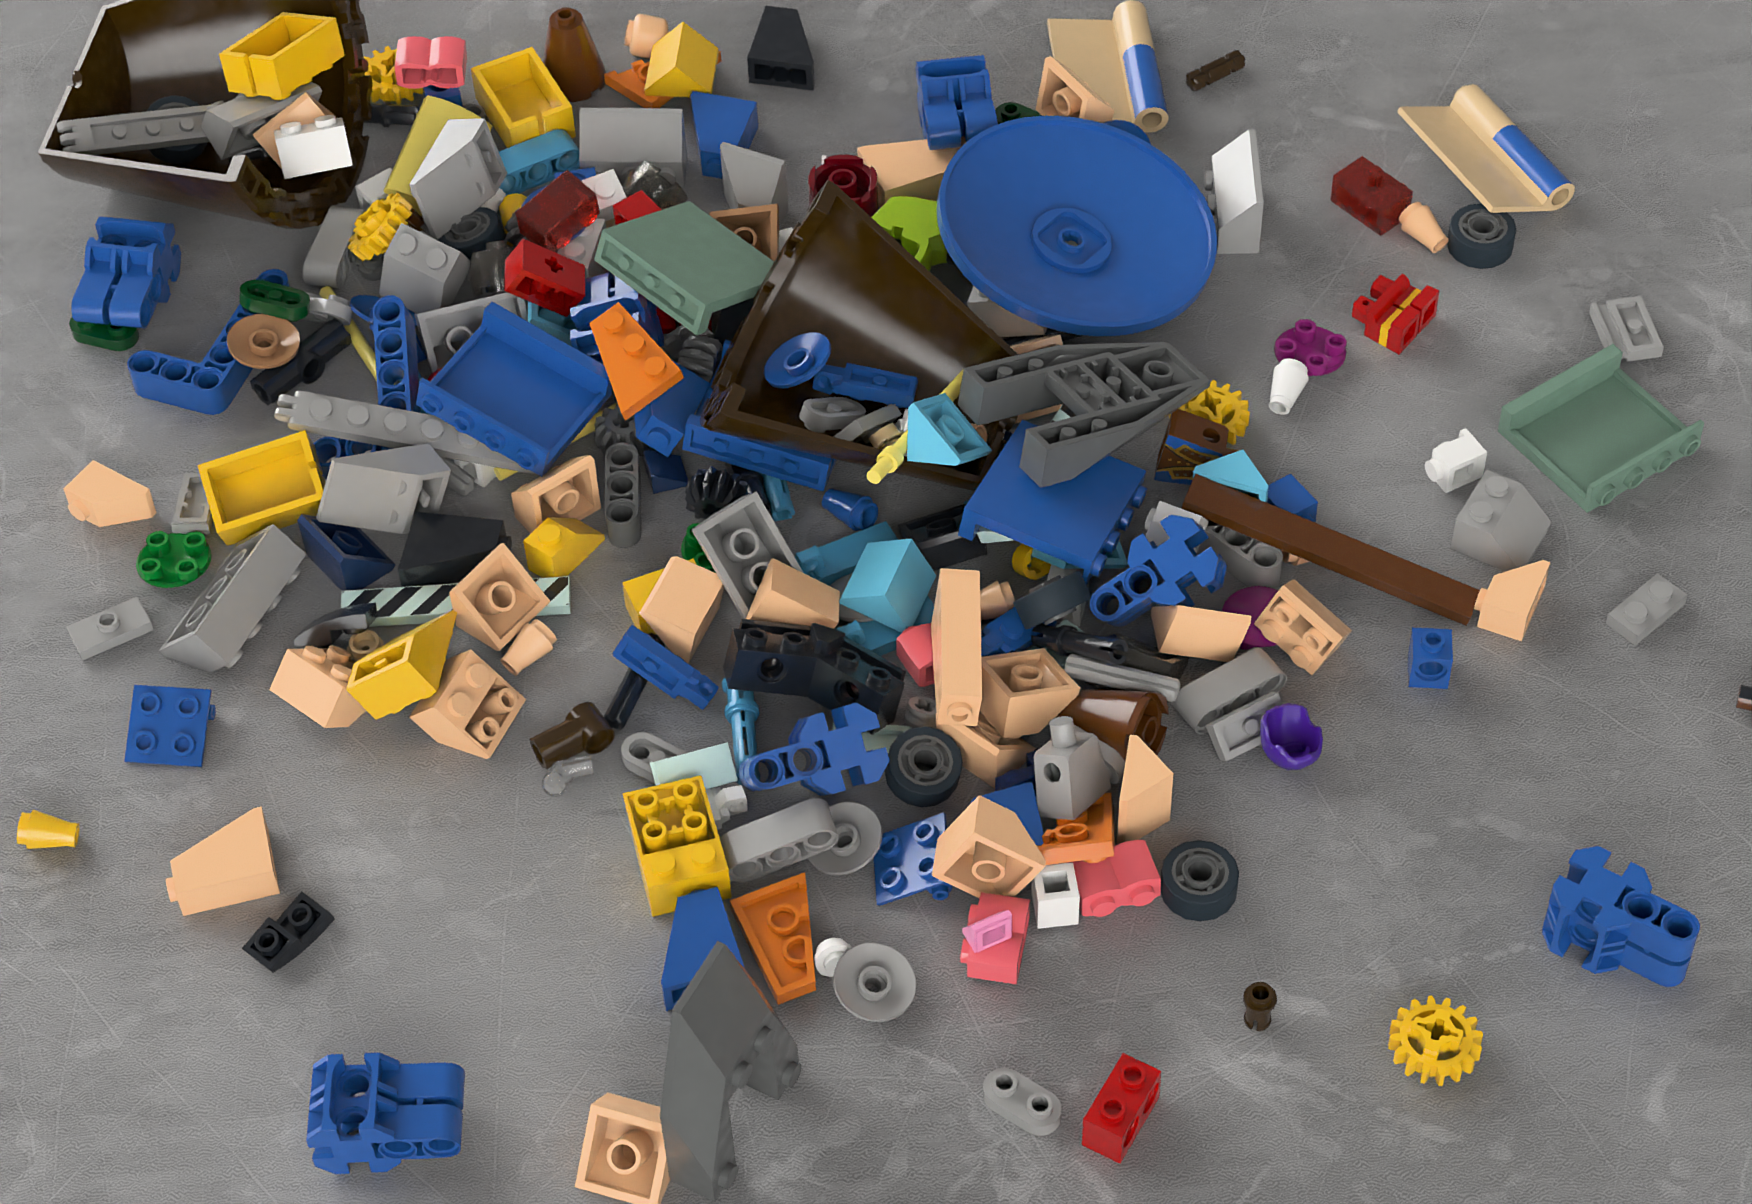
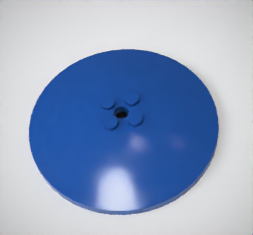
[936,116,1217,336]

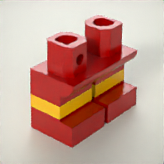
[1352,273,1440,355]

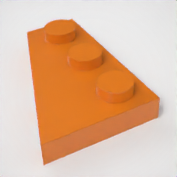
[589,302,684,421]

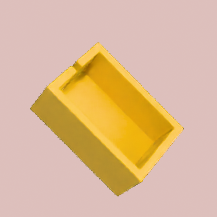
[219,12,345,100]
[471,47,576,148]
[197,430,326,546]

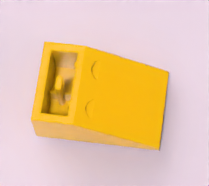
[346,609,457,720]
[623,775,732,917]

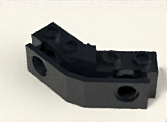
[723,619,906,735]

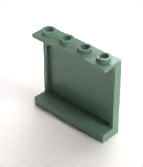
[594,201,774,335]
[1498,344,1704,513]

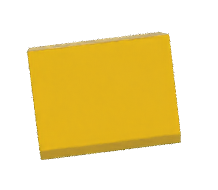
[644,22,719,97]

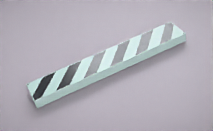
[341,576,571,627]

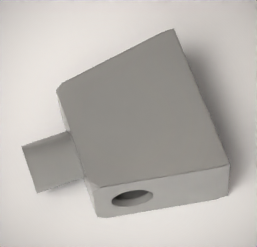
[1034,716,1111,820]

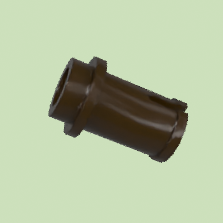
[1243,982,1277,1031]

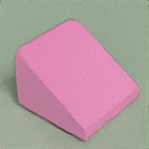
[962,910,1012,953]

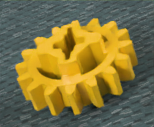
[363,46,423,105]
[347,192,413,261]
[1169,380,1250,445]
[1388,996,1483,1086]

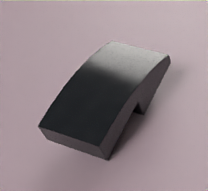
[294,602,378,648]
[242,891,335,973]

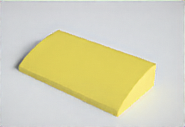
[383,95,493,217]

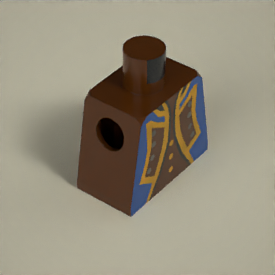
[1154,409,1239,485]

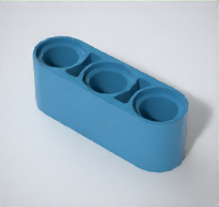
[499,129,580,196]

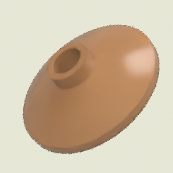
[227,314,300,369]

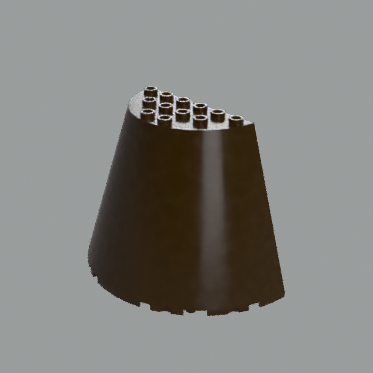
[38,0,373,229]

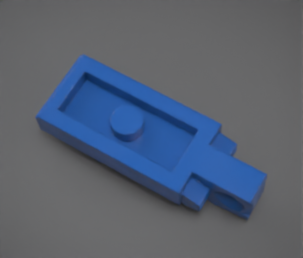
[813,363,919,408]
[981,607,1057,657]
[612,625,719,710]

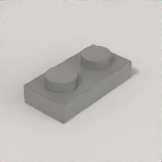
[1605,573,1688,646]
[1205,692,1283,761]

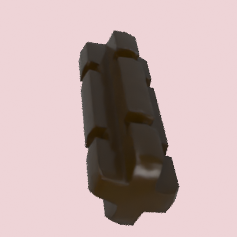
[1186,50,1246,91]

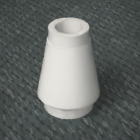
[1268,359,1309,415]

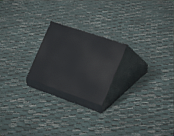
[897,503,987,571]

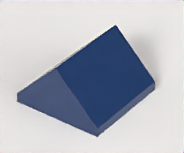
[298,514,396,591]

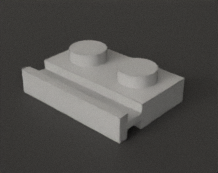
[1589,296,1664,362]

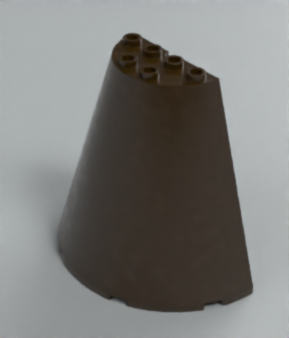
[700,180,1019,491]

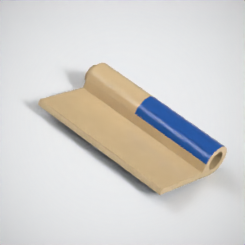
[1047,0,1168,133]
[1397,84,1575,213]

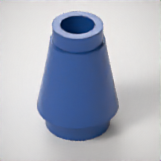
[822,488,878,531]

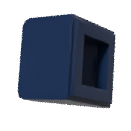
[643,450,688,494]

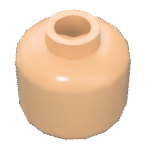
[624,14,670,59]

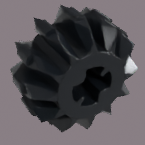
[685,466,749,520]

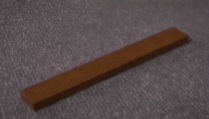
[1181,474,1480,626]

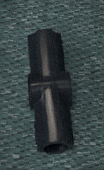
[250,318,352,405]

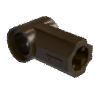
[529,702,615,769]

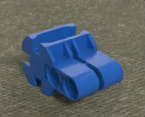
[916,55,998,150]
[72,216,181,329]
[570,272,664,365]
[1090,515,1227,627]
[738,703,890,796]
[1542,846,1700,987]
[306,1052,465,1174]

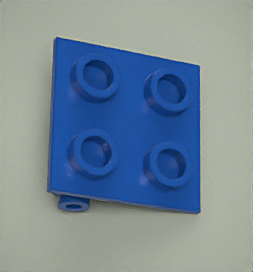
[124,685,216,767]
[873,812,952,906]

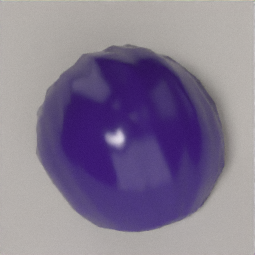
[1260,703,1323,770]

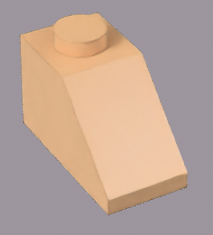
[63,460,157,527]
[1474,560,1550,641]

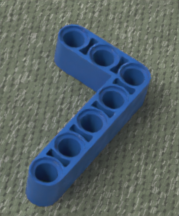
[127,269,290,415]
[313,295,421,479]

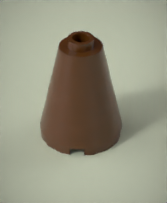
[542,7,606,102]
[1056,690,1169,762]

